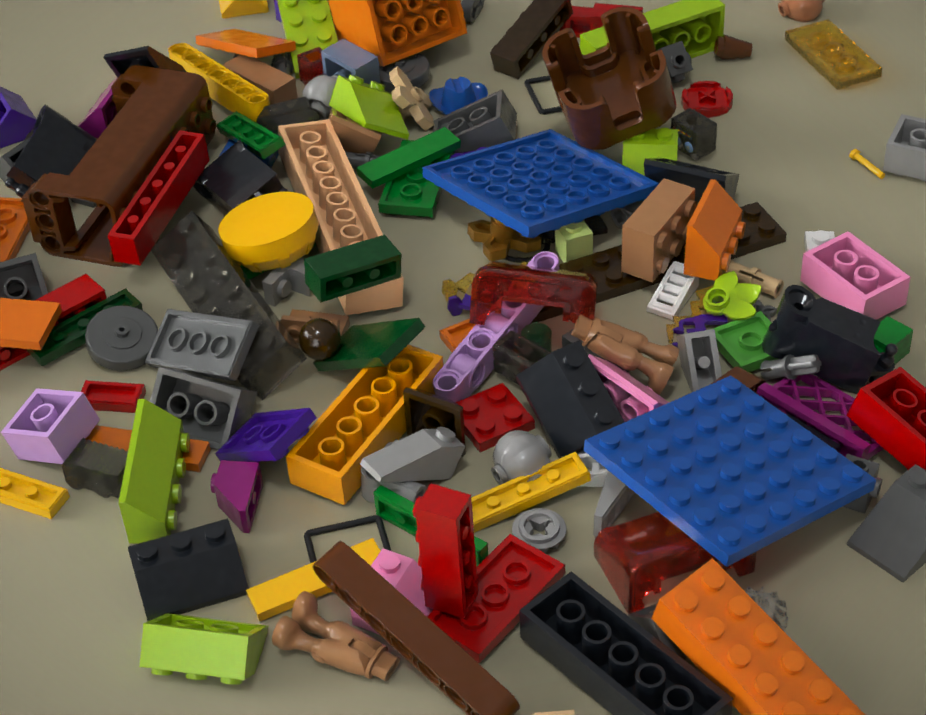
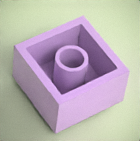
[1,388,100,465]

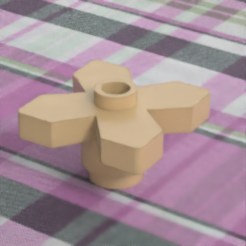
[389,66,434,131]

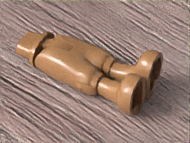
[571,314,679,395]
[272,591,400,681]

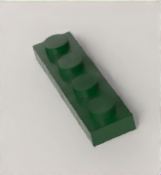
[26,288,143,366]

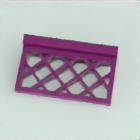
[756,374,883,460]

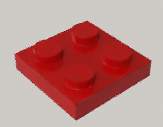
[455,383,535,452]

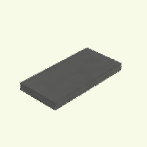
[145,309,259,382]

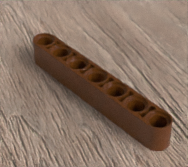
[312,541,520,715]

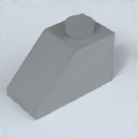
[676,329,722,393]

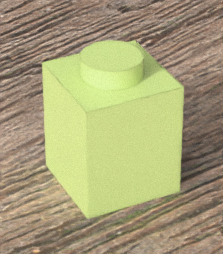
[555,220,593,263]

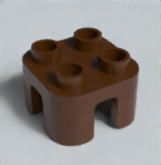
[542,7,677,150]

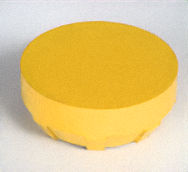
[218,192,319,272]

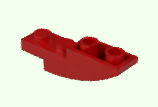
[559,3,643,38]

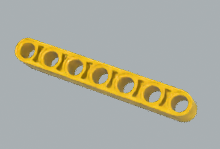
[168,43,272,126]

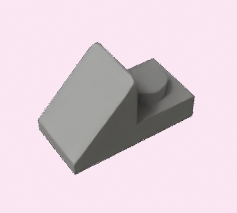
[262,257,311,307]

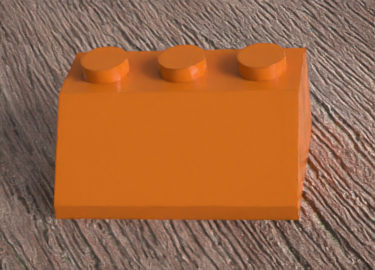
[683,179,746,281]

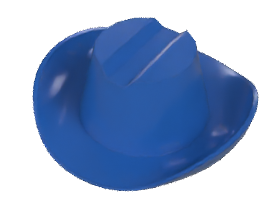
[429,77,488,115]

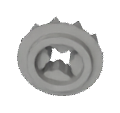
[512,508,566,553]

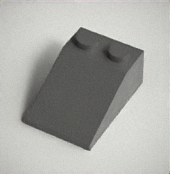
[433,90,517,152]
[847,464,926,583]

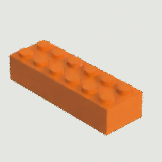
[651,558,865,715]

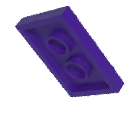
[215,408,317,462]

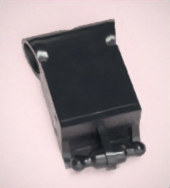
[5,104,97,202]
[193,139,289,212]
[762,285,898,394]

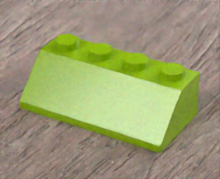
[118,399,190,544]

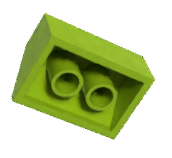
[139,613,268,684]

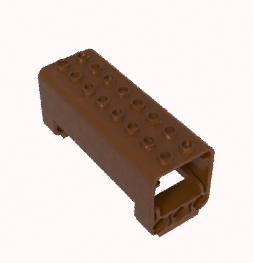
[22,65,216,267]

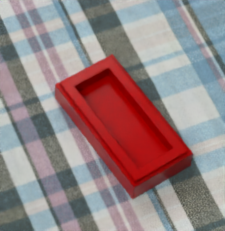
[81,380,146,413]

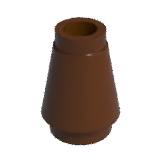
[714,34,752,59]

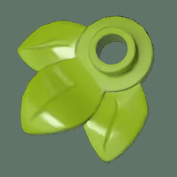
[703,271,762,320]

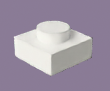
[804,230,835,252]

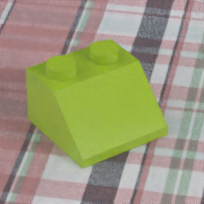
[622,128,678,176]

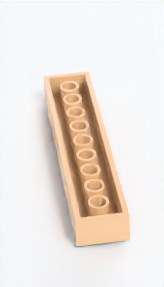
[278,119,404,315]

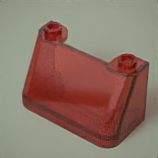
[469,262,599,325]
[594,512,757,615]

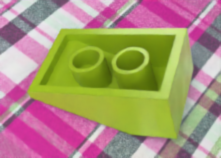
[329,74,409,140]

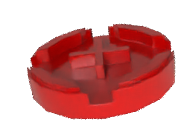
[681,81,733,118]

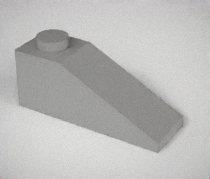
[360,427,465,483]

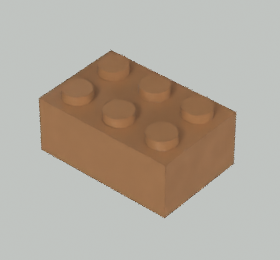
[621,178,697,283]

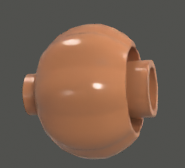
[778,0,825,22]

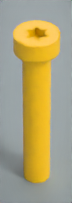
[849,149,885,179]

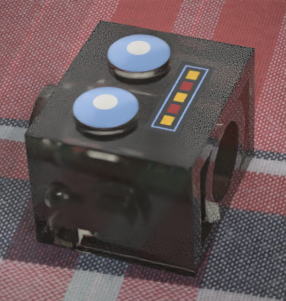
[671,108,717,161]

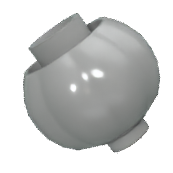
[303,75,338,121]
[491,430,552,485]

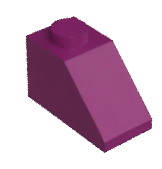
[210,460,263,533]

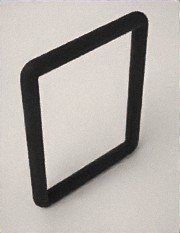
[524,75,562,114]
[304,515,392,563]

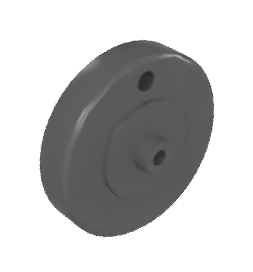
[379,53,430,92]
[85,306,158,371]

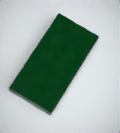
[313,318,425,371]

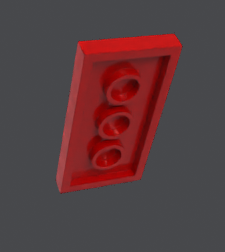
[427,534,565,663]

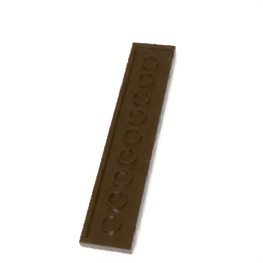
[512,202,787,325]

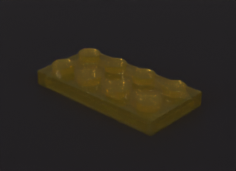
[785,19,882,89]

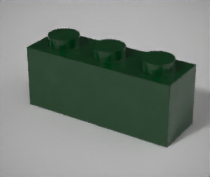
[304,235,402,303]

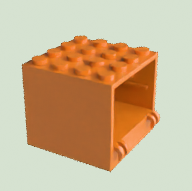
[328,0,467,67]

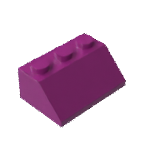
[78,77,118,139]

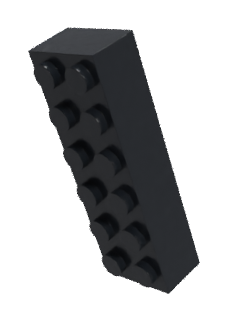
[519,571,733,715]

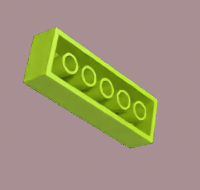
[580,0,725,59]

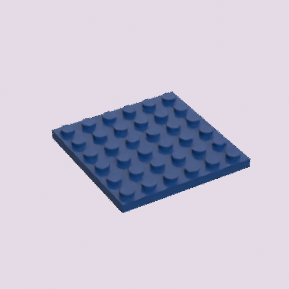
[423,129,659,238]
[584,376,877,567]

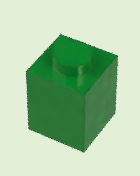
[874,316,913,365]

